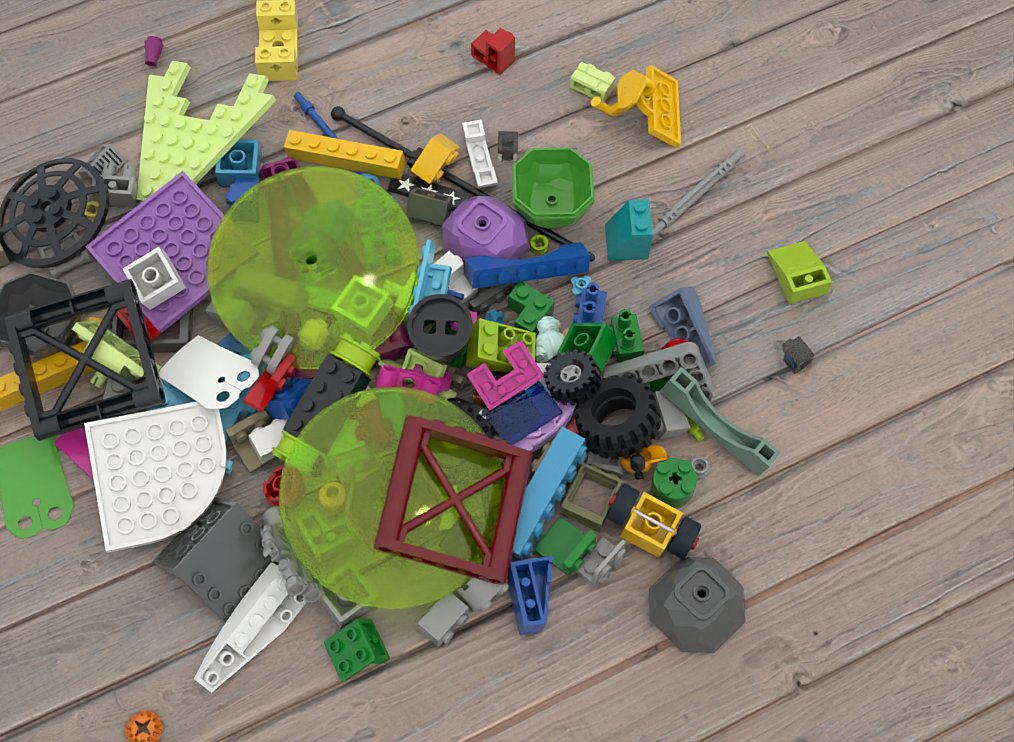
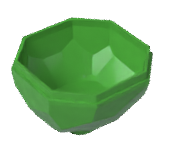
[512,148,595,229]

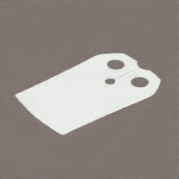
[159,335,259,409]

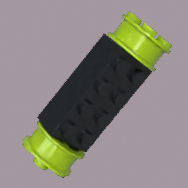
[271,332,381,475]

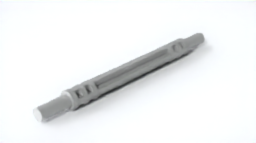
[652,149,745,238]

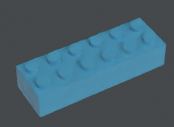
[512,427,588,561]

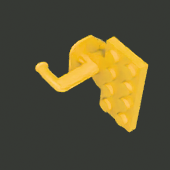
[591,65,681,148]

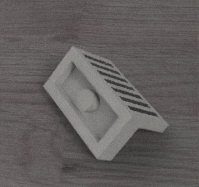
[77,143,127,181]

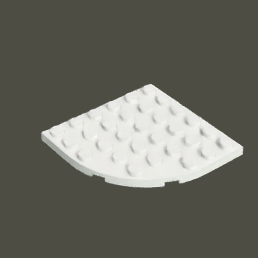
[84,398,227,553]

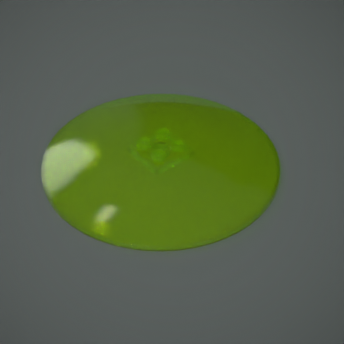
[208,166,420,369]
[279,387,505,609]

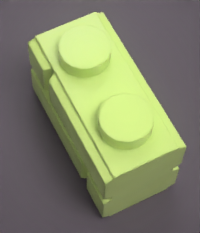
[570,62,615,103]

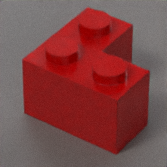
[471,27,515,75]

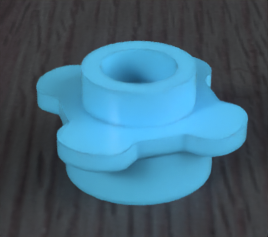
[571,276,591,296]

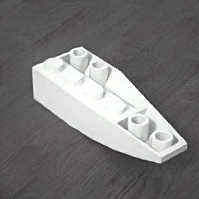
[194,562,306,693]

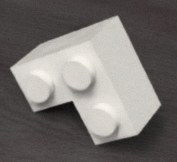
[434,251,478,306]

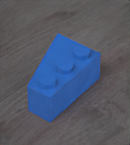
[507,556,553,635]

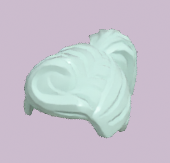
[535,316,565,363]

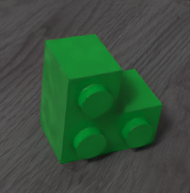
[508,282,555,336]

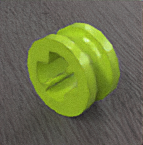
[530,235,548,255]

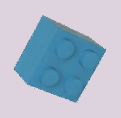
[215,139,262,186]

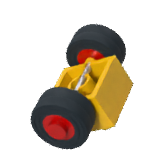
[606,483,701,559]

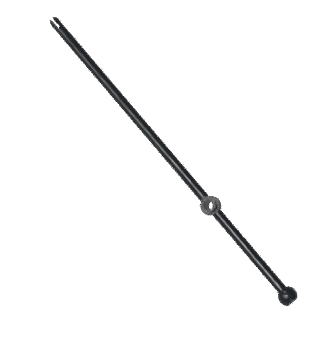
[331,106,595,262]

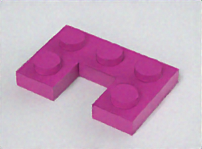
[467,340,544,411]

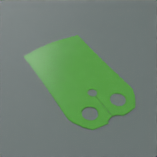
[0,436,73,539]

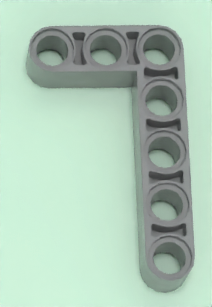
[600,342,713,402]

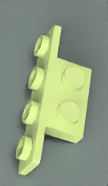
[378,348,457,400]

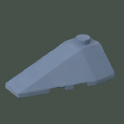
[649,286,717,368]

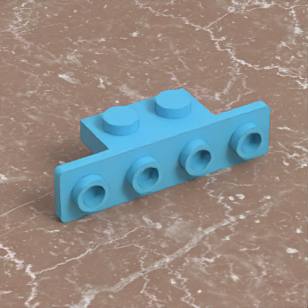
[409,239,452,315]

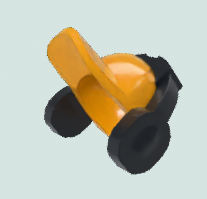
[620,445,668,480]

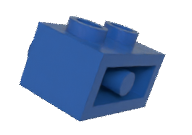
[268,377,312,420]

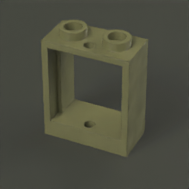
[560,463,623,533]

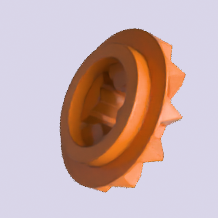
[125,710,163,742]

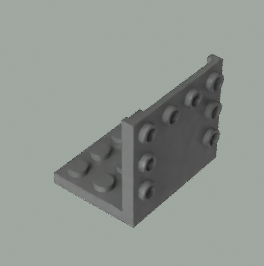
[152,497,279,623]

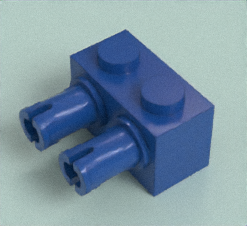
[573,283,607,323]

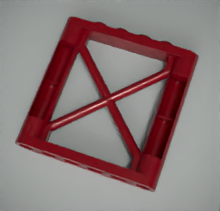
[373,415,533,585]

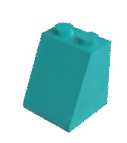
[605,199,653,261]

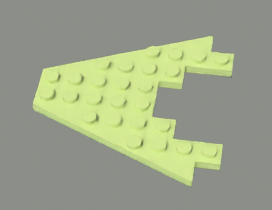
[136,61,276,203]

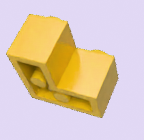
[411,134,460,184]

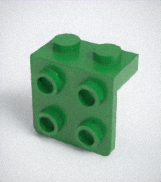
[535,518,597,577]

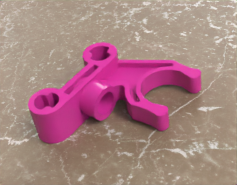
[375,364,452,405]

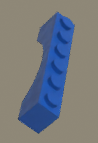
[464,242,590,289]

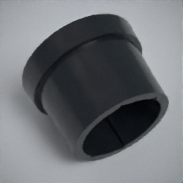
[407,294,473,362]

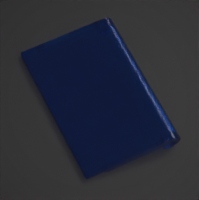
[485,381,563,445]

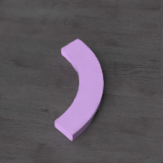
[493,401,577,463]

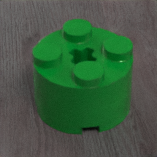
[651,458,697,508]

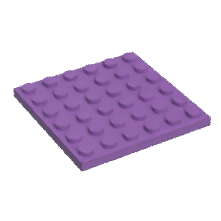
[85,171,259,333]

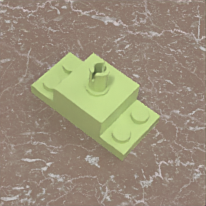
[72,321,162,388]

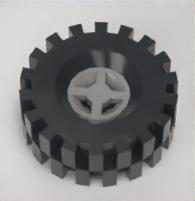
[543,349,601,406]

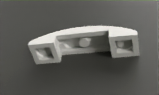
[462,120,498,188]

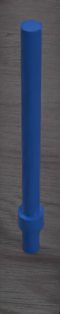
[294,92,364,176]

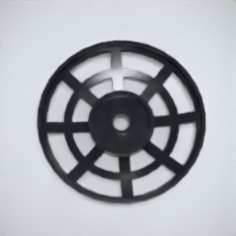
[0,158,109,269]

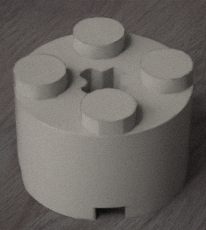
[456,577,509,611]

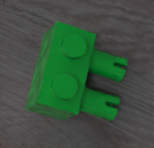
[608,309,644,363]

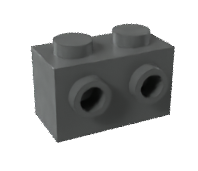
[406,187,453,226]

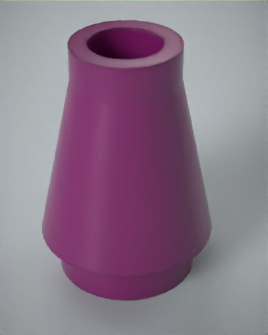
[145,36,164,66]

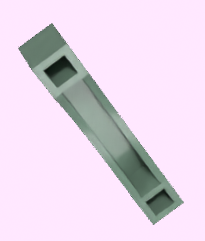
[660,367,780,476]

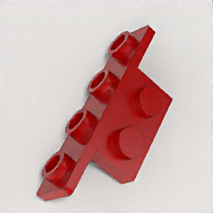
[243,353,298,412]

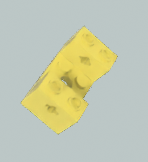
[255,0,298,81]

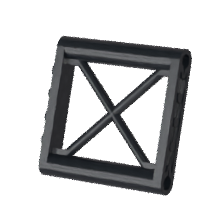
[5,279,166,441]

